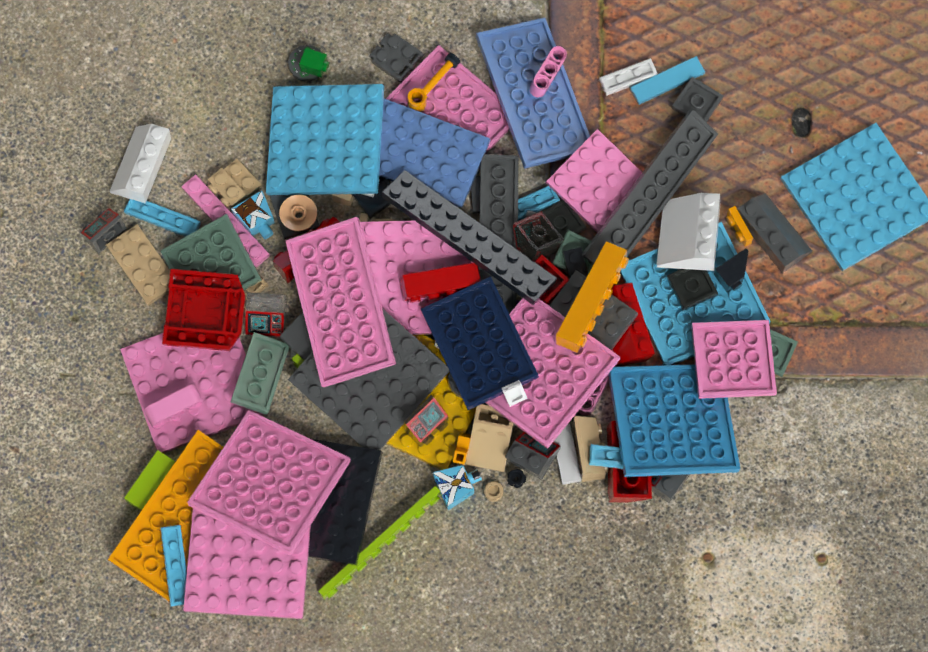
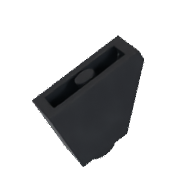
[714,248,749,292]

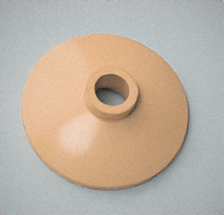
[279,195,317,231]

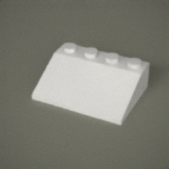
[657,193,720,271]

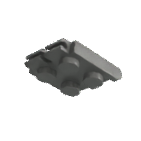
[369,33,424,83]

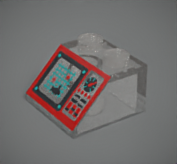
[245,292,287,338]

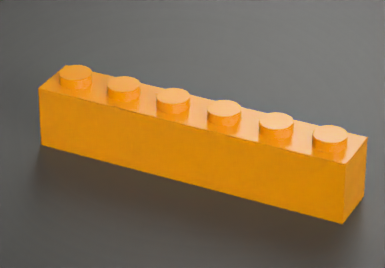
[556,241,629,353]

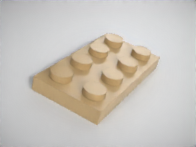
[106,224,170,306]

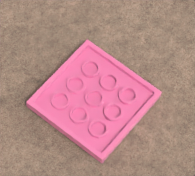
[545,129,642,233]
[691,320,777,399]

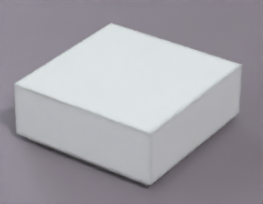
[502,380,528,406]

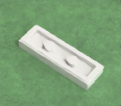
[599,58,658,96]
[554,424,582,485]

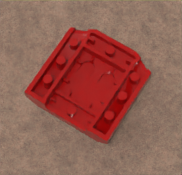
[162,269,246,351]

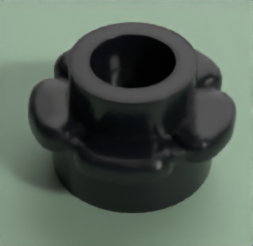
[507,469,526,488]

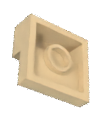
[207,159,262,208]

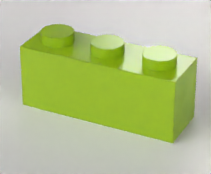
[124,450,176,511]

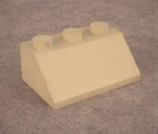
[572,416,608,482]

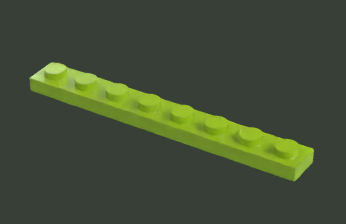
[318,486,441,599]

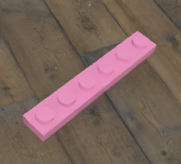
[181,175,270,268]

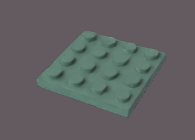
[161,214,262,290]

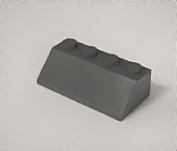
[737,193,812,273]

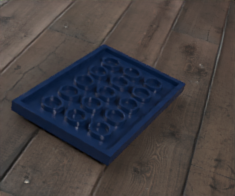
[421,277,539,410]

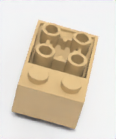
[466,404,514,472]

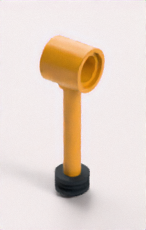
[408,52,461,112]

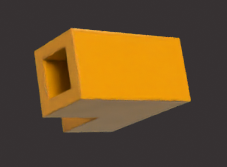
[453,432,471,465]

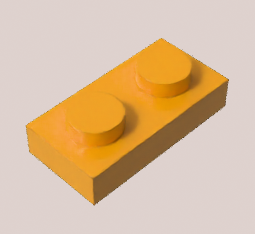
[726,206,753,247]

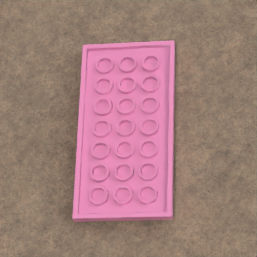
[286,217,396,387]

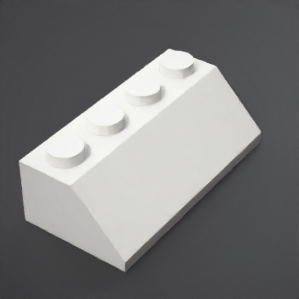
[110,124,171,203]

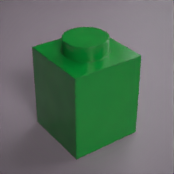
[299,48,330,78]

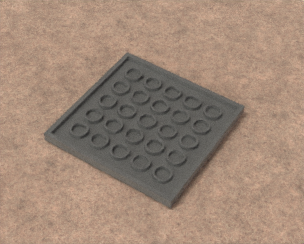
[288,308,450,450]

